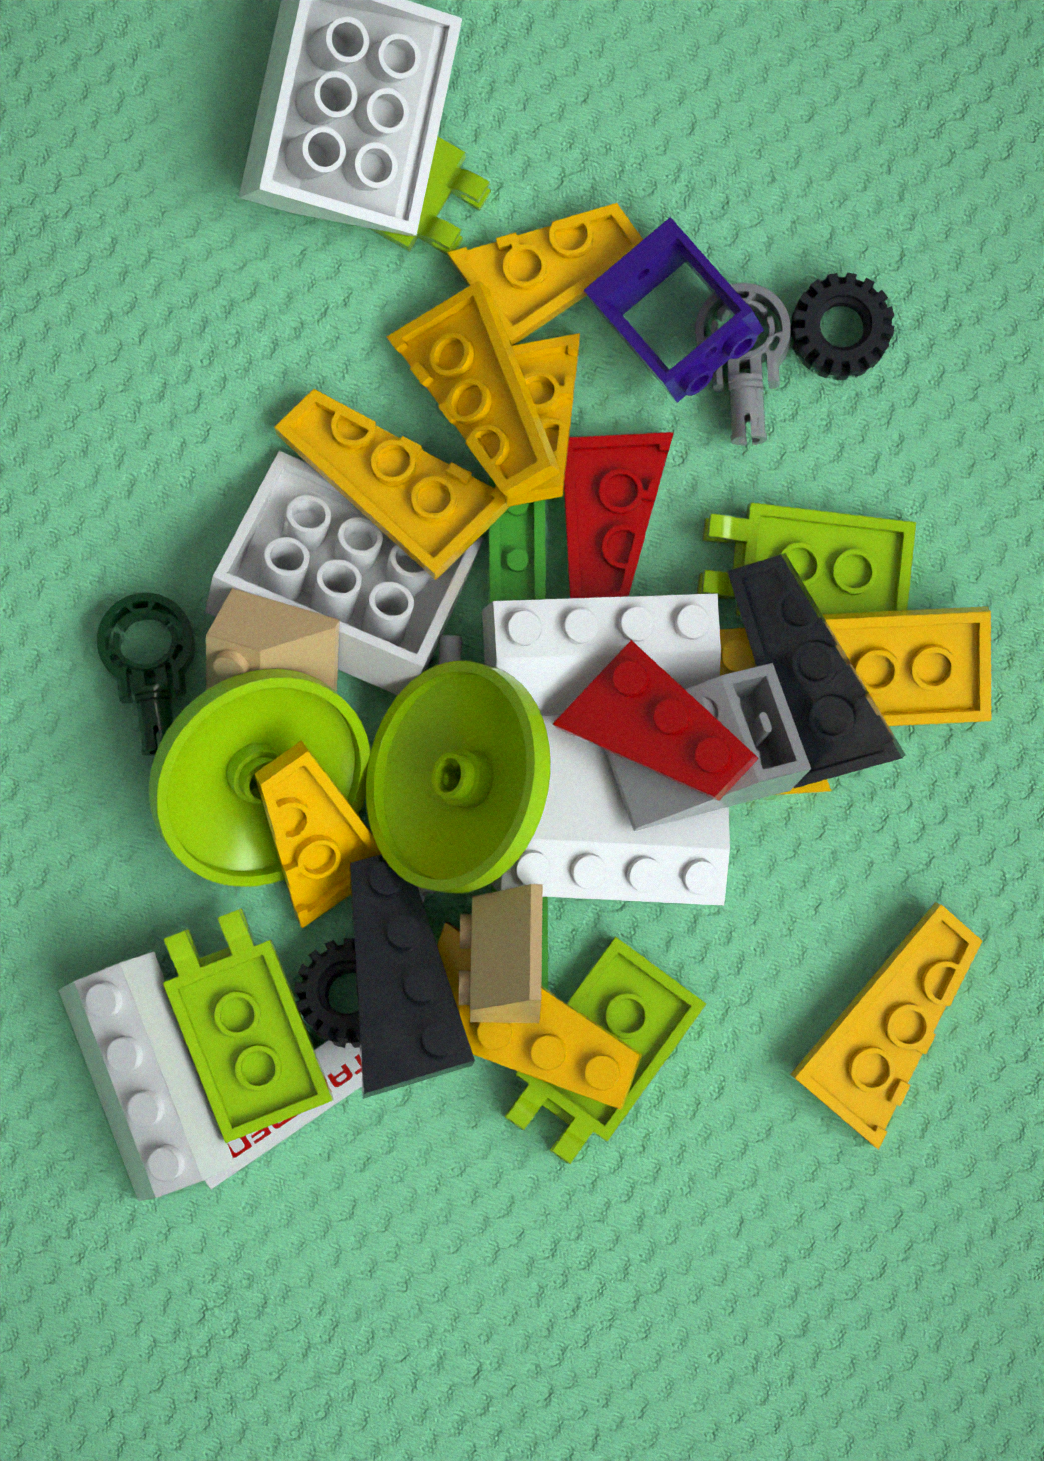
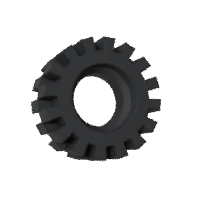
[791,272,895,380]
[294,938,360,1048]

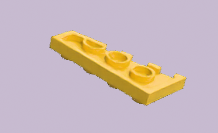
[386,280,561,500]
[274,389,509,580]
[790,902,982,1150]
[437,922,642,1109]

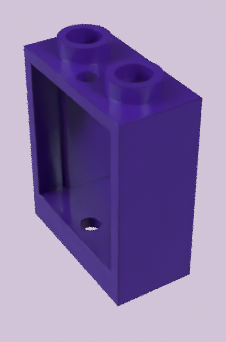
[584,217,764,403]

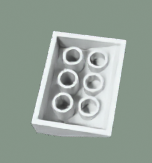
[239,0,462,236]
[205,451,484,695]
[482,594,721,715]
[490,714,730,906]

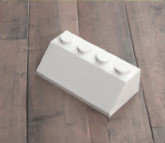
[58,952,235,1201]

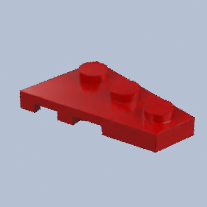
[564,432,674,599]
[552,640,759,801]

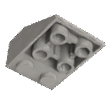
[606,663,811,831]

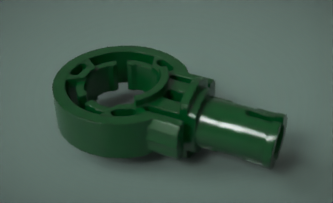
[97,593,195,756]

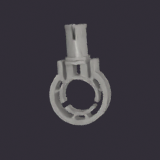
[695,283,791,446]

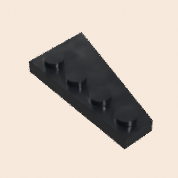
[728,553,905,788]
[349,854,475,1099]

